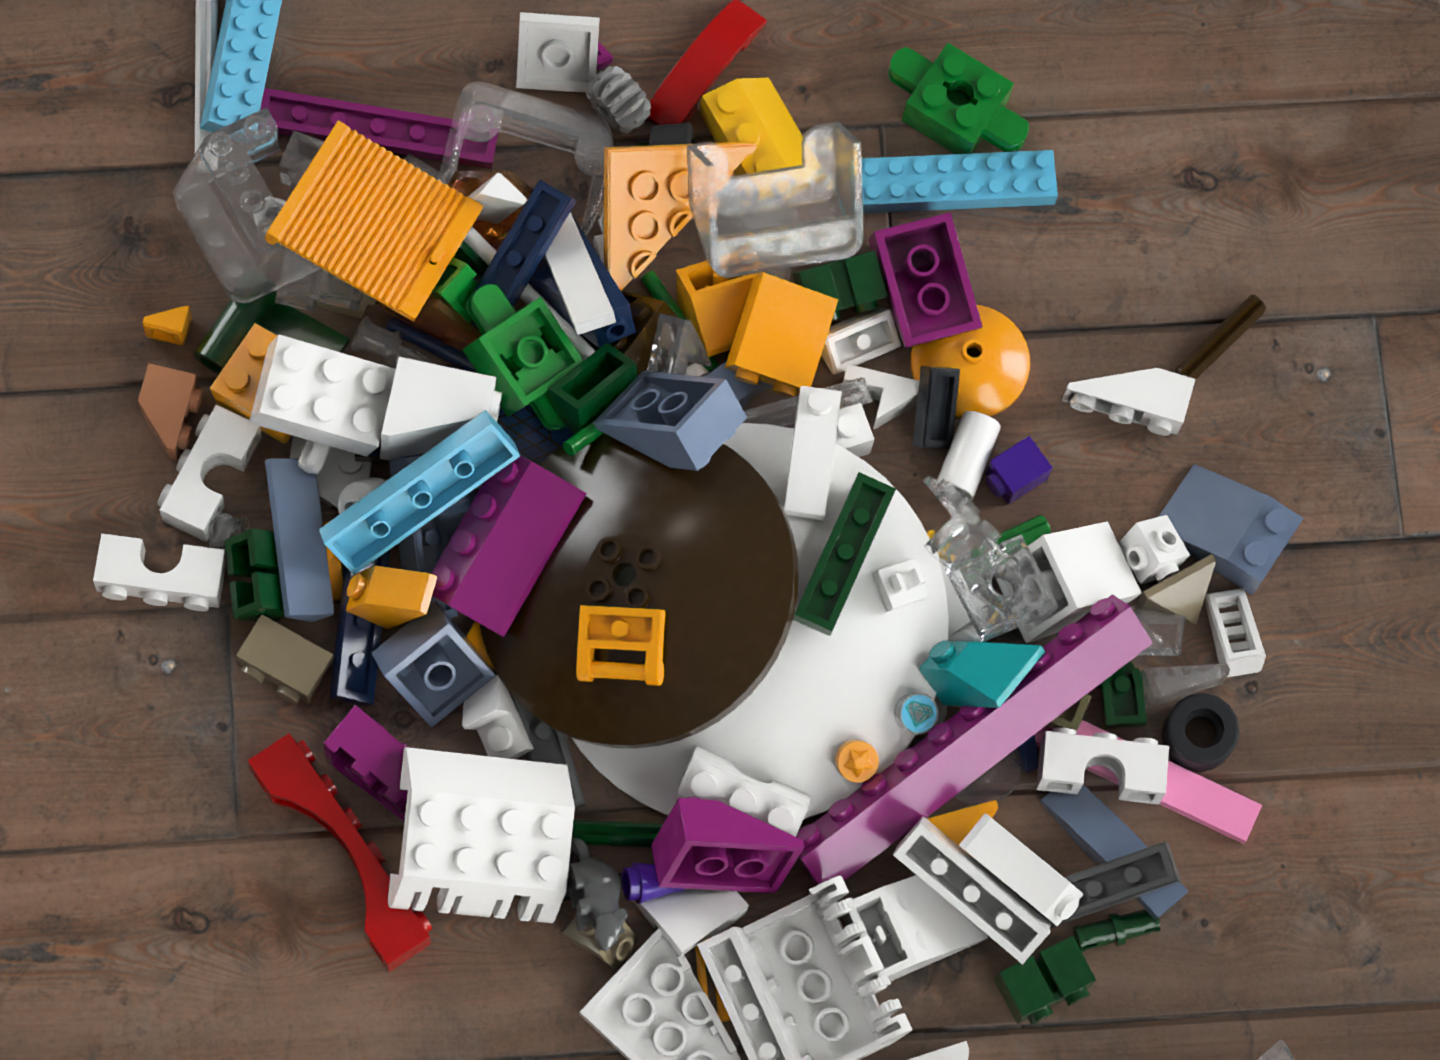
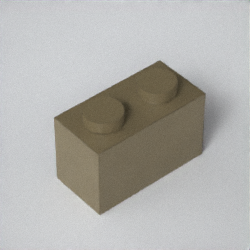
[236,614,334,706]

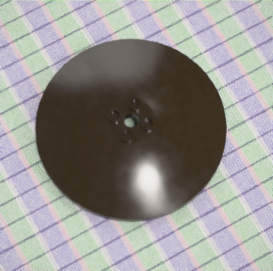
[479,433,799,749]

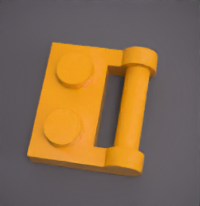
[576,605,665,686]

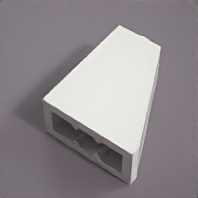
[959,813,1083,926]

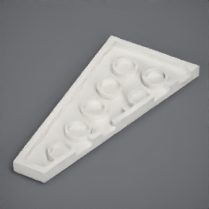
[579,928,741,1060]

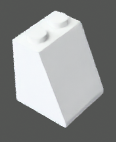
[380,357,502,460]
[992,521,1142,643]

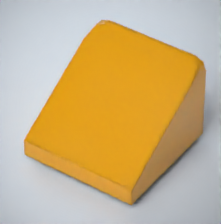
[142,306,192,346]

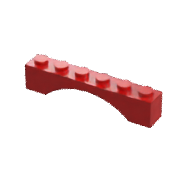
[247,733,433,972]

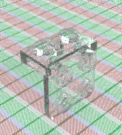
[923,475,1008,587]

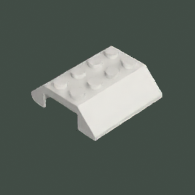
[388,747,575,923]
[697,876,912,1060]

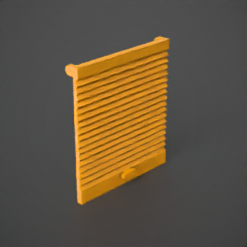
[265,120,484,322]

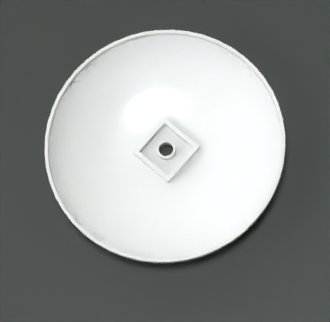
[571,423,949,820]

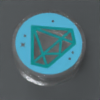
[894,692,939,734]

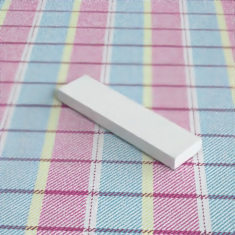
[544,212,616,335]

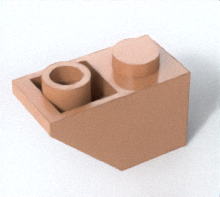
[138,363,203,462]

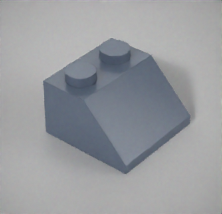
[371,601,496,728]

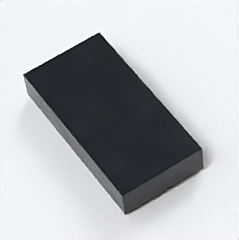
[912,366,960,449]

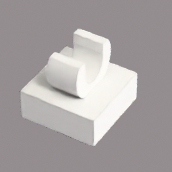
[873,558,929,612]

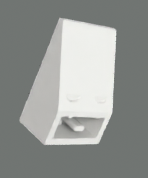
[842,875,988,982]

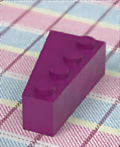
[323,705,410,822]

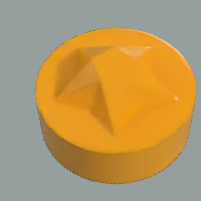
[835,739,879,783]

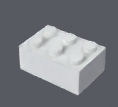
[249,335,396,457]

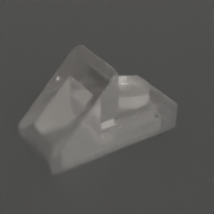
[647,313,712,375]

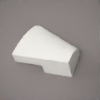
[633,889,749,957]

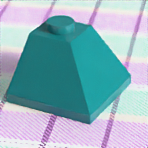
[919,641,1045,708]

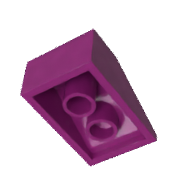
[868,212,983,348]
[651,797,805,893]

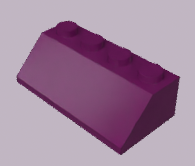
[431,455,587,637]

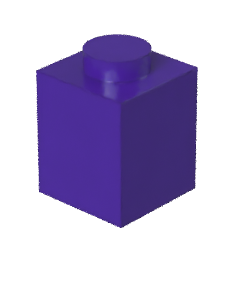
[985,436,1053,505]

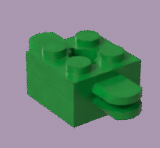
[888,42,1029,154]
[462,284,584,431]

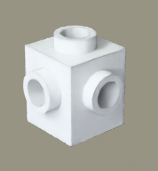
[1118,515,1190,584]

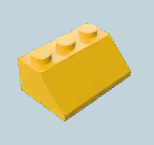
[700,77,825,211]

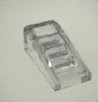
[1141,664,1230,708]

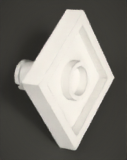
[516,12,600,93]

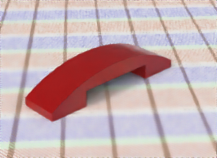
[646,0,767,125]

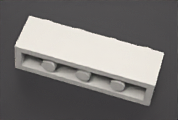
[893,816,1051,964]

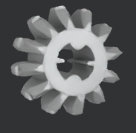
[586,66,651,134]

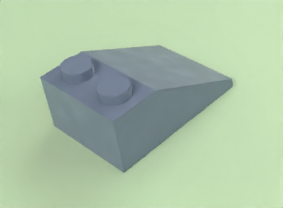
[593,371,747,471]
[1159,464,1304,595]

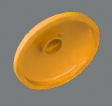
[910,305,1030,419]

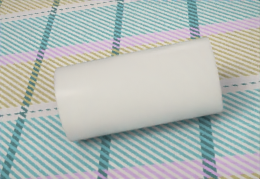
[935,411,1001,501]

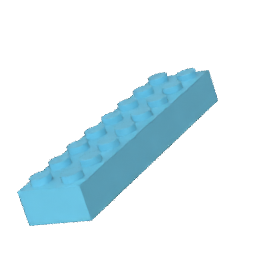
[200,0,282,144]
[855,150,1058,214]
[319,410,520,575]

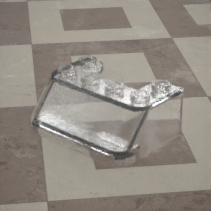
[173,107,321,303]
[686,122,863,278]

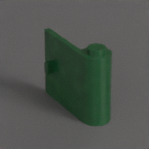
[193,274,350,375]

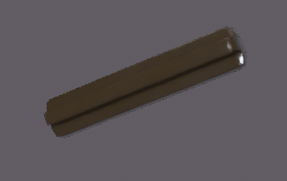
[1174,295,1267,380]

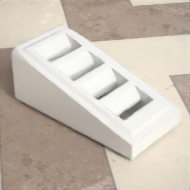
[1204,588,1266,677]

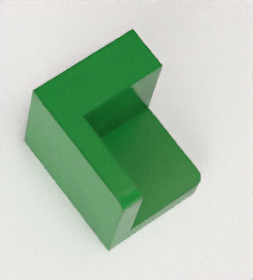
[431,257,478,324]

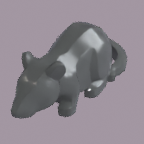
[567,837,628,951]

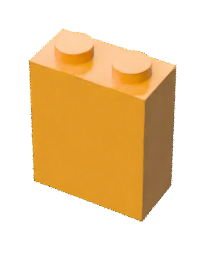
[725,273,838,398]

